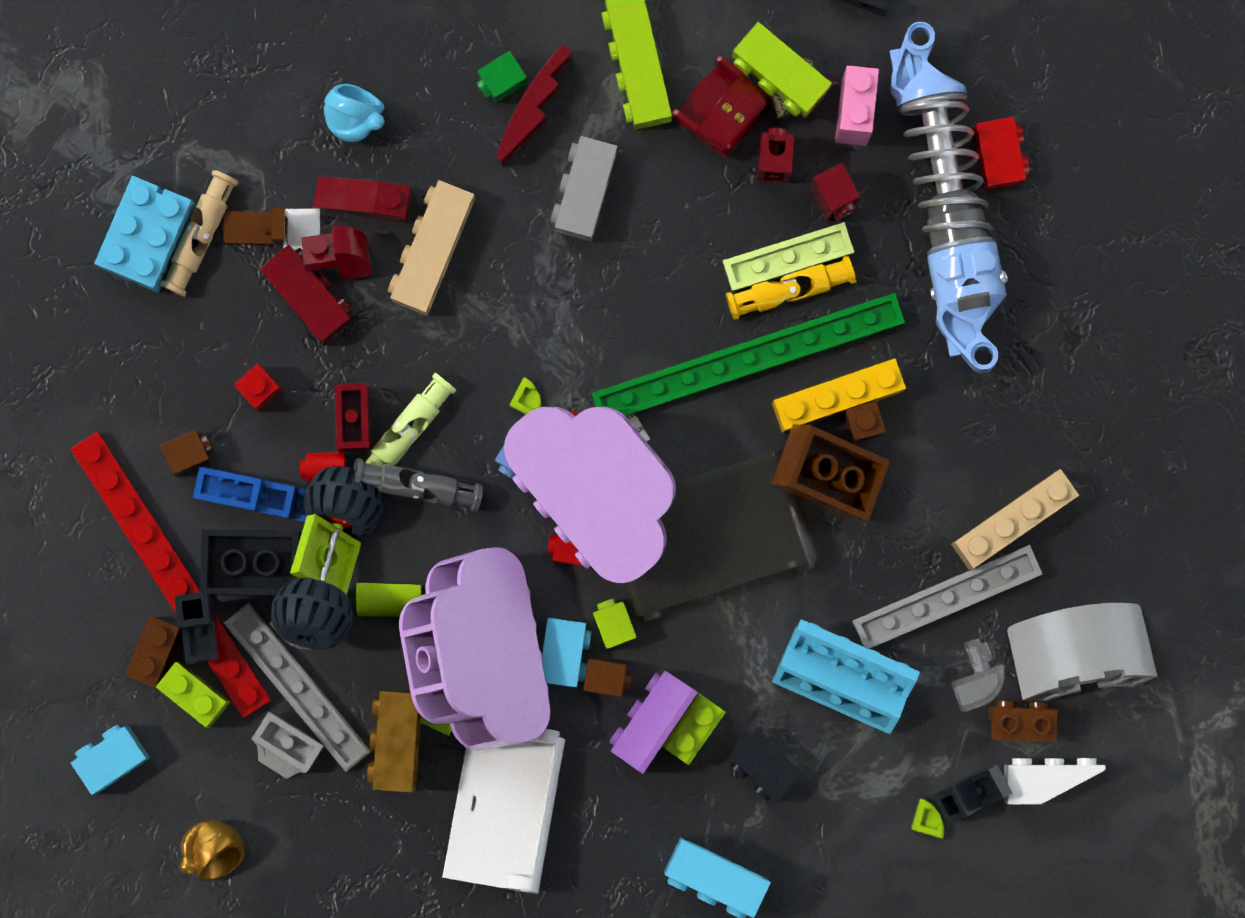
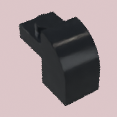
[174,591,220,665]
[933,764,1012,824]

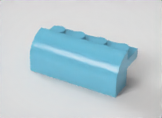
[772,620,920,734]

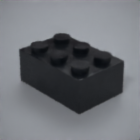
[200,529,302,597]

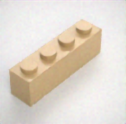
[388,180,475,316]
[951,469,1079,570]

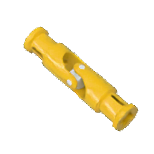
[726,255,856,320]

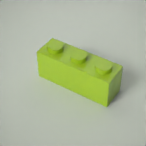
[732,22,832,118]

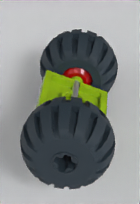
[271,466,384,650]

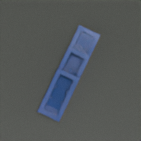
[193,467,307,522]

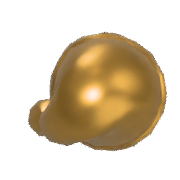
[180,820,245,881]

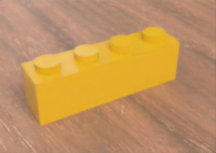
[772,358,906,434]

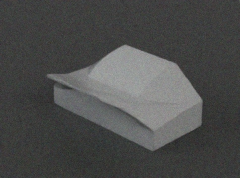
[251,712,324,779]

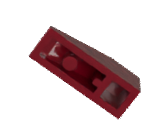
[313,176,413,223]

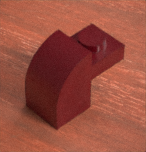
[301,226,372,280]

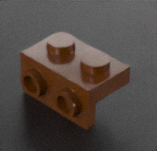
[988,701,1058,742]

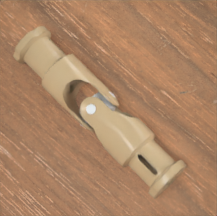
[159,170,239,297]

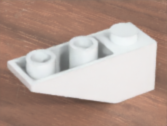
[1004,758,1105,804]

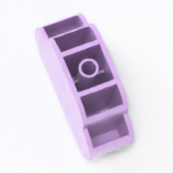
[504,407,676,583]
[399,547,550,751]

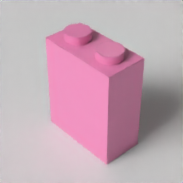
[835,65,879,146]

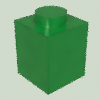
[476,51,528,103]

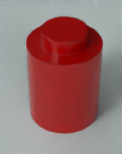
[300,452,347,485]

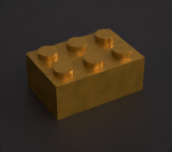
[367,691,421,792]

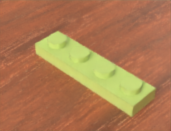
[723,222,854,292]

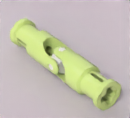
[365,373,457,466]

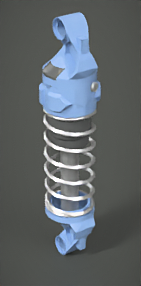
[890,22,1007,373]

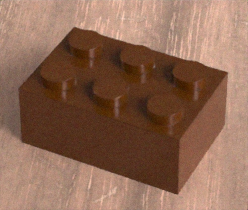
[771,424,890,521]

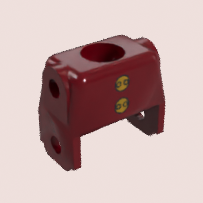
[671,55,772,158]

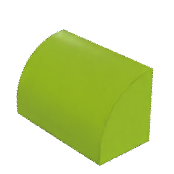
[356,583,423,618]

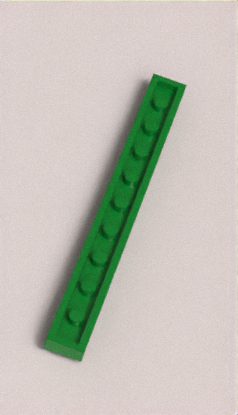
[592,293,905,416]

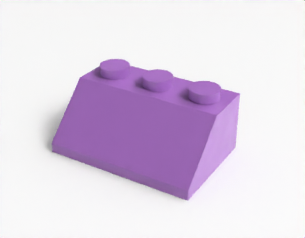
[609,671,698,774]

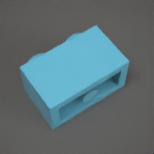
[542,618,592,688]
[71,725,150,795]

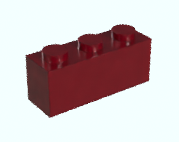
[259,245,353,346]

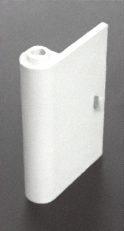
[442,729,565,894]

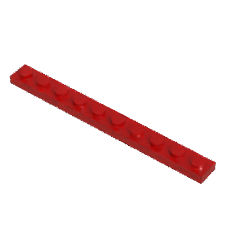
[70,432,271,718]

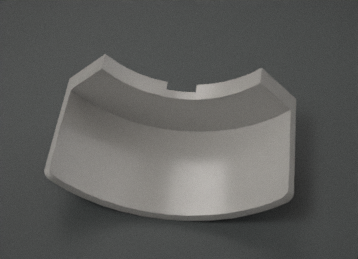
[1007,603,1157,703]

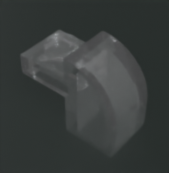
[951,638,1004,712]

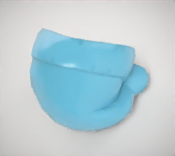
[324,84,385,142]

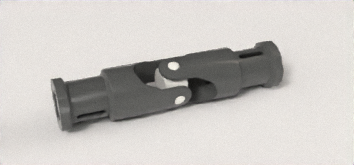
[353,458,483,512]

